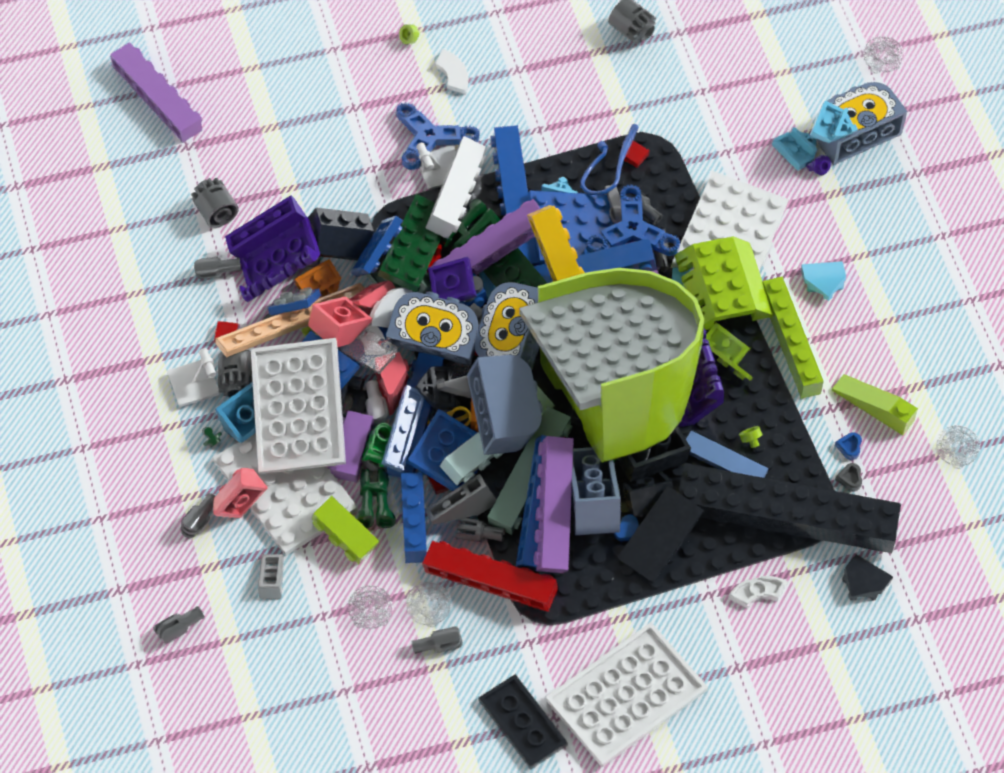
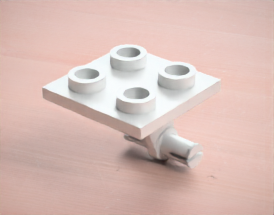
[416,143,456,190]
[166,348,220,407]

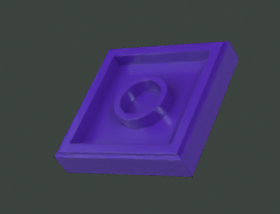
[428,256,477,302]

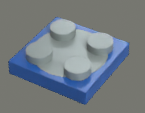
[268,287,321,316]

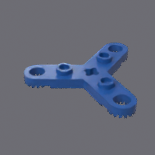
[396,102,480,170]
[586,185,680,256]

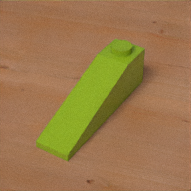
[832,374,918,436]

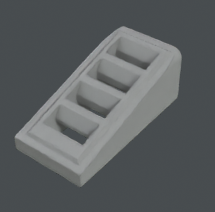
[258,554,284,599]

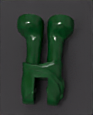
[440,199,500,251]
[355,468,396,529]

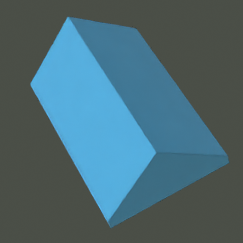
[215,382,256,443]

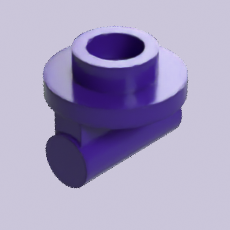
[806,155,831,175]

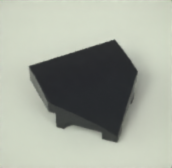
[415,366,456,410]
[842,554,893,600]

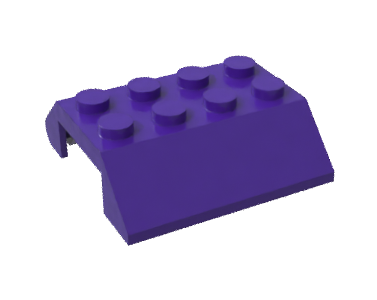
[225,195,320,302]
[677,329,724,428]

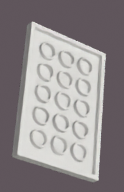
[671,171,789,272]
[251,338,346,474]
[213,433,358,556]
[545,622,708,767]

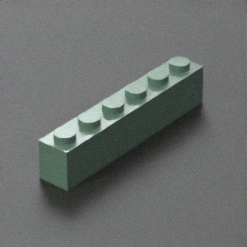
[488,406,573,535]

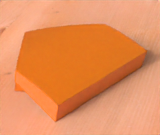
[293,258,342,299]

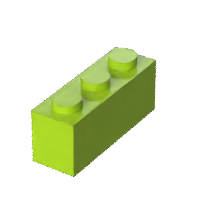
[312,496,379,565]

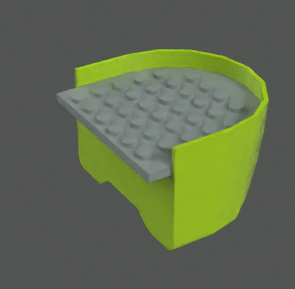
[520,268,704,463]

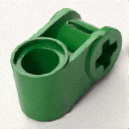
[362,423,392,468]

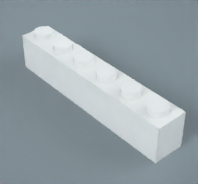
[426,136,486,239]

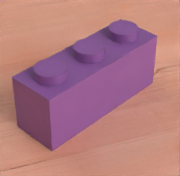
[328,410,374,483]

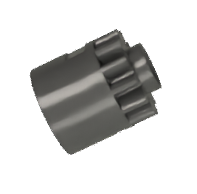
[608,0,656,44]
[191,177,239,228]
[218,350,253,398]

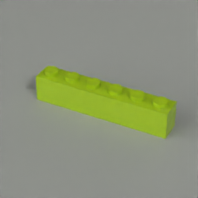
[763,276,824,399]

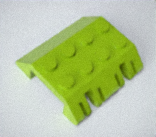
[674,236,773,330]

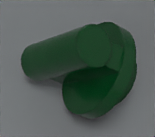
[202,427,222,447]

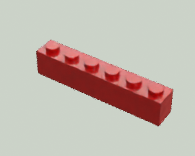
[422,540,558,612]

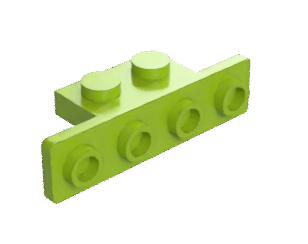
[706,323,753,381]

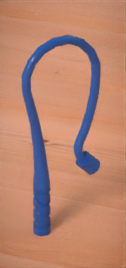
[581,124,639,195]

